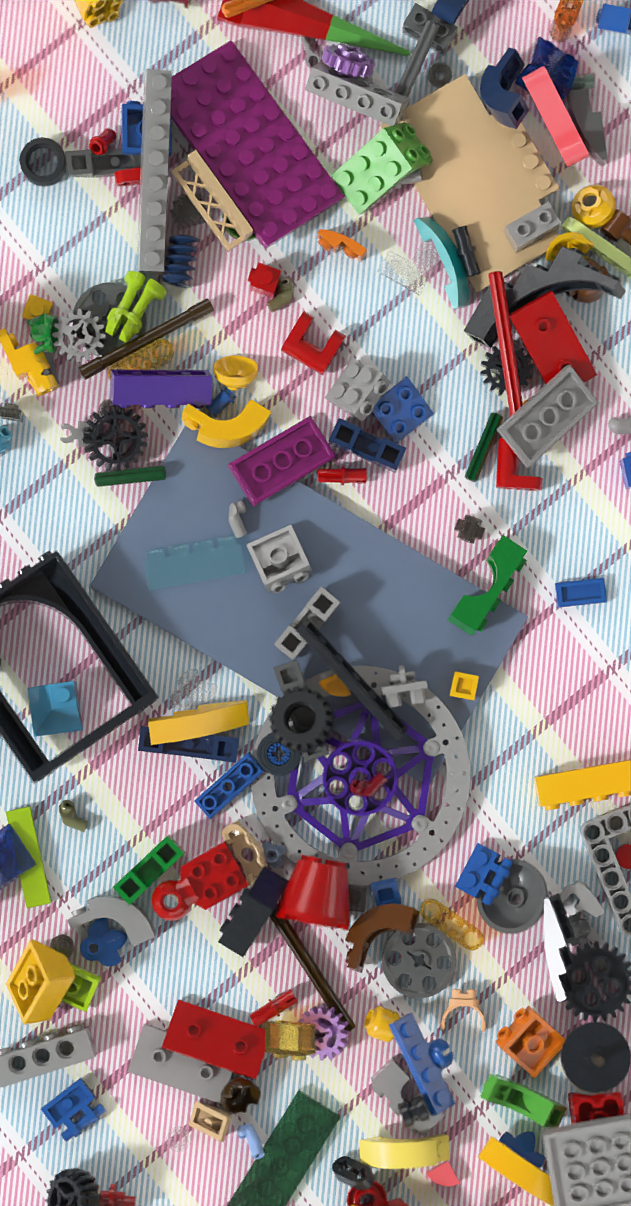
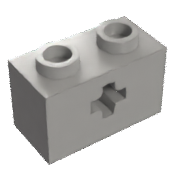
[504,202,561,253]

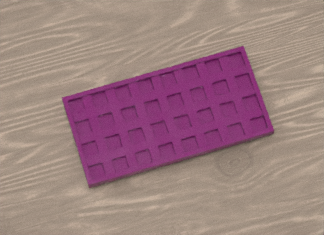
[170,40,345,250]

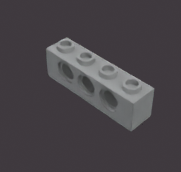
[305,62,409,126]
[0,1024,97,1088]

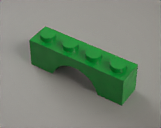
[447,535,527,636]

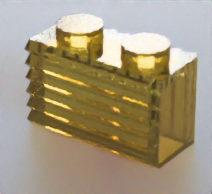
[265,1020,316,1061]

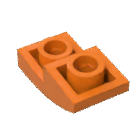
[317,229,367,261]

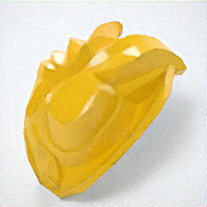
[546,232,594,261]

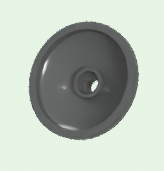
[477,859,548,934]

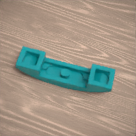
[414,217,469,309]

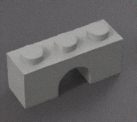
[274,587,340,661]
[371,1057,445,1136]

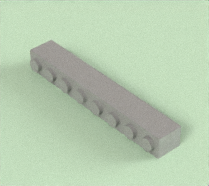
[137,69,172,272]

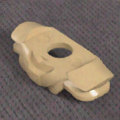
[221,821,269,887]

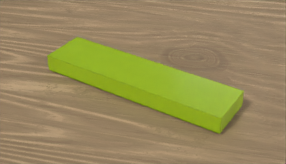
[6,806,52,909]

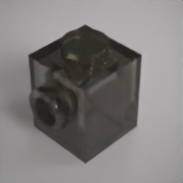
[170,193,206,230]

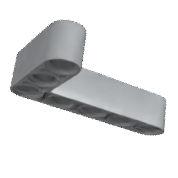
[580,803,631,936]

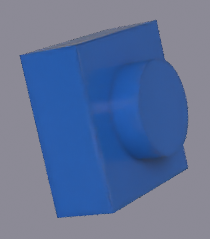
[371,878,402,906]

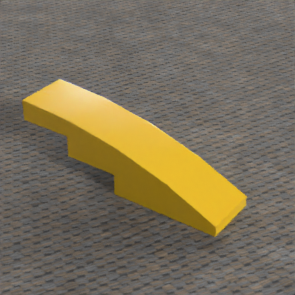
[148,700,249,745]

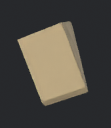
[188,1101,232,1142]

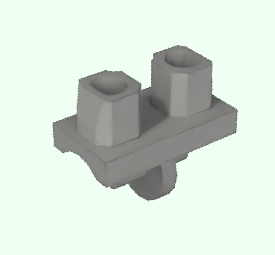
[381,665,428,708]

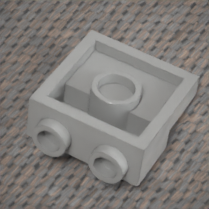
[325,358,391,422]
[246,525,313,593]

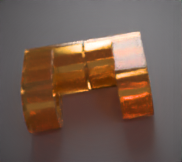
[549,0,584,43]

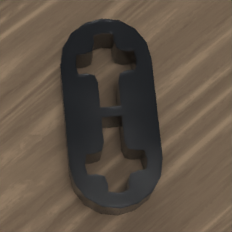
[332,1156,375,1190]

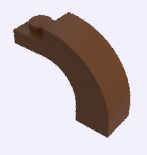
[345,904,420,973]

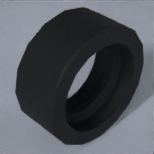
[19,137,67,187]

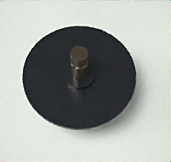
[561,1022,631,1093]

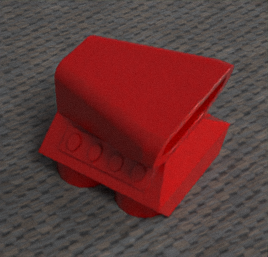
[568,1091,625,1124]

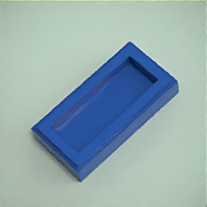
[555,578,607,608]

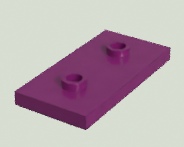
[227,416,337,507]

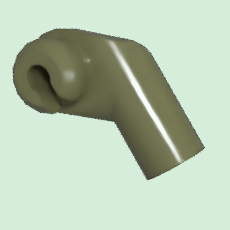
[267,277,294,313]

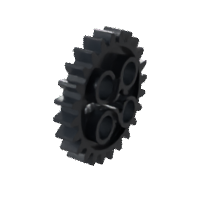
[561,940,631,1022]

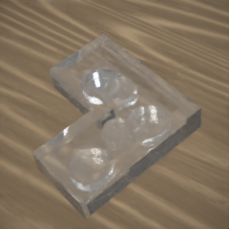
[377,241,441,296]

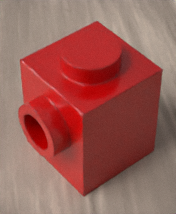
[247,262,282,298]

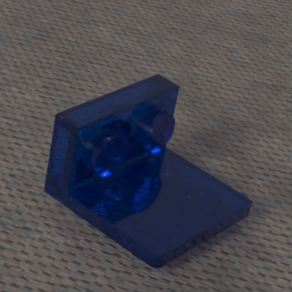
[515,37,579,101]

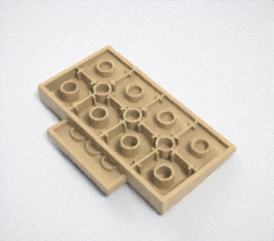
[380,74,559,294]

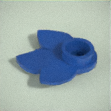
[80,918,128,966]
[499,1131,546,1168]

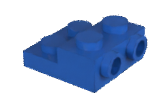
[121,101,172,156]

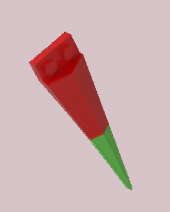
[217,0,411,56]

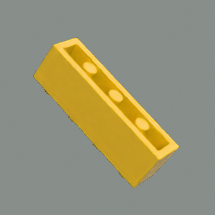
[533,760,631,810]

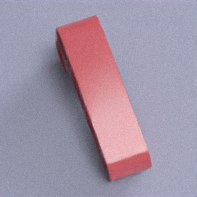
[522,66,590,167]

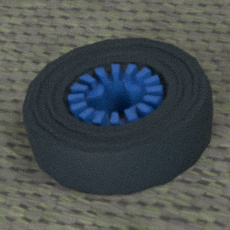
[257,732,301,776]

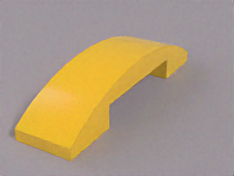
[477,1136,555,1206]

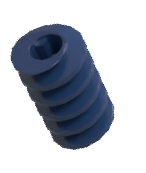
[162,234,200,288]

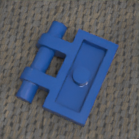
[455,843,513,906]
[41,1077,106,1142]

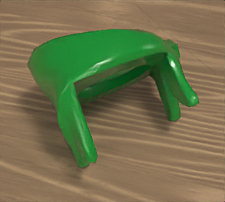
[27,313,59,354]

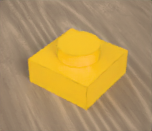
[21,294,54,320]
[449,671,479,701]

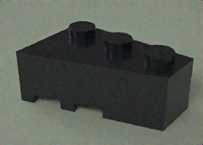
[218,866,288,957]

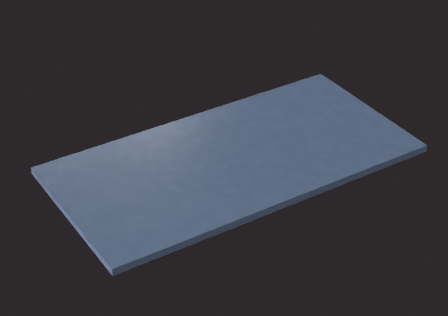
[90,425,528,785]

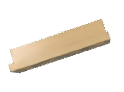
[171,150,253,252]

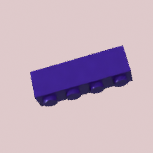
[110,369,213,409]

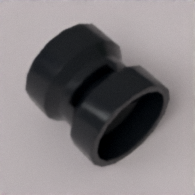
[397,1095,430,1128]

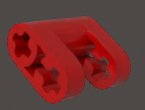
[281,311,346,375]
[496,438,543,491]

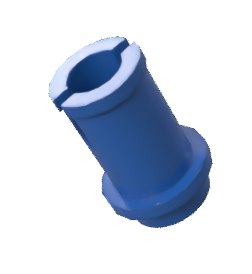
[205,387,236,418]

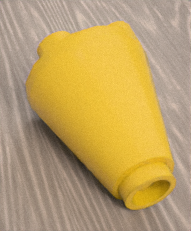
[74,0,123,28]

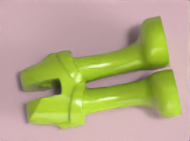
[105,271,167,343]

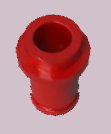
[89,128,117,155]

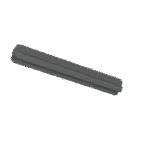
[395,20,439,97]

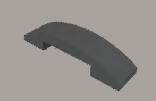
[65,149,141,178]
[273,660,329,762]

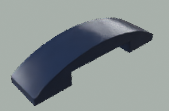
[138,726,239,763]

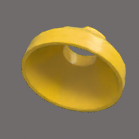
[571,184,616,228]
[213,355,258,390]

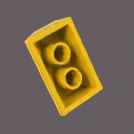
[6,939,75,1025]

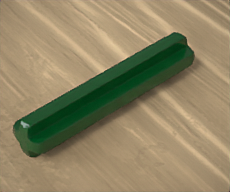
[465,412,503,482]
[94,466,166,487]

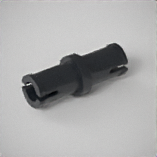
[452,225,481,277]

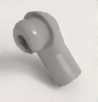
[229,500,247,538]

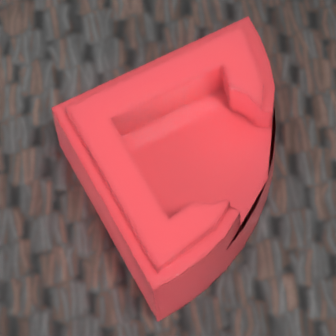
[426,1160,460,1186]

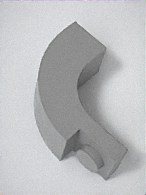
[67,895,157,947]

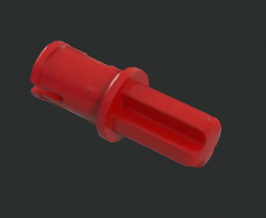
[317,466,367,486]
[250,989,299,1026]

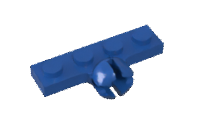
[389,1013,455,1116]

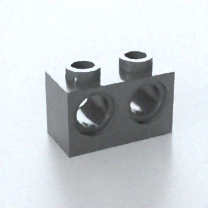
[402,3,458,56]

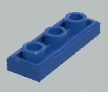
[194,752,265,819]

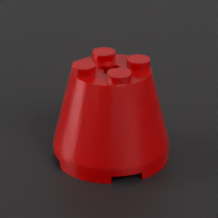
[275,855,350,931]

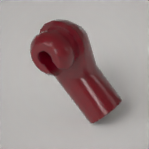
[350,772,388,797]

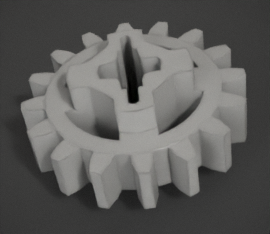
[52,309,107,363]

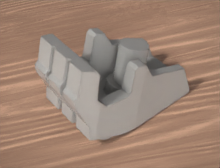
[560,880,605,917]

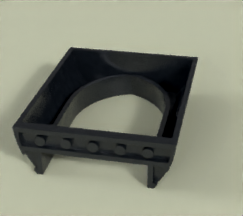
[0,550,159,784]

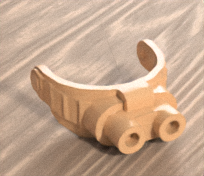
[440,989,486,1032]

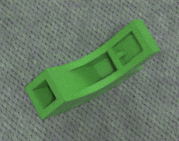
[480,1074,567,1128]

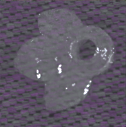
[171,668,218,711]

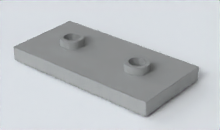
[496,365,599,467]
[128,1023,232,1104]

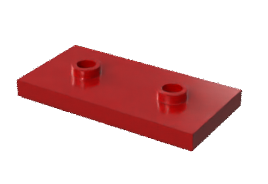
[509,290,597,384]
[161,999,272,1080]

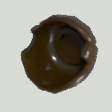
[220,1077,261,1114]

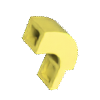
[360,1134,450,1169]

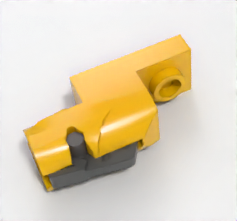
[0,328,59,396]

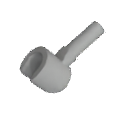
[301,37,321,69]

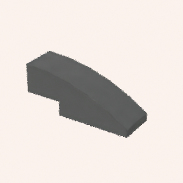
[566,89,608,166]

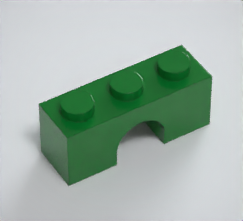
[113,834,185,905]

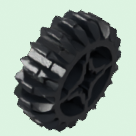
[81,404,148,471]
[45,1168,103,1206]

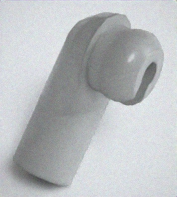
[608,416,631,434]

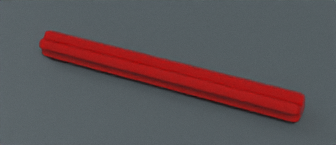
[488,271,523,417]

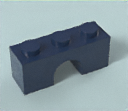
[329,418,406,473]

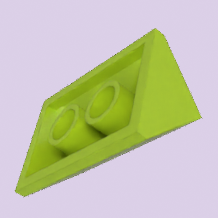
[61,961,102,1012]

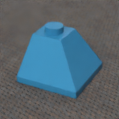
[27,681,83,737]

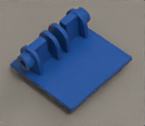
[371,376,434,443]

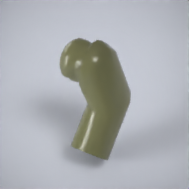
[59,800,89,832]

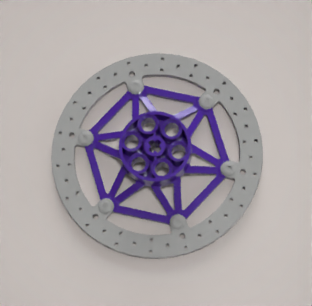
[251,665,471,885]

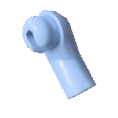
[237,1123,264,1159]

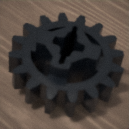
[480,343,534,396]

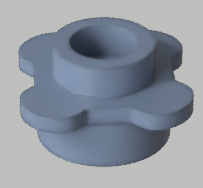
[262,841,286,869]

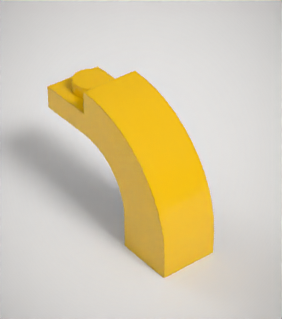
[181,399,271,448]

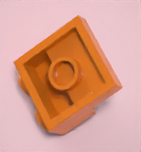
[495,1005,565,1078]

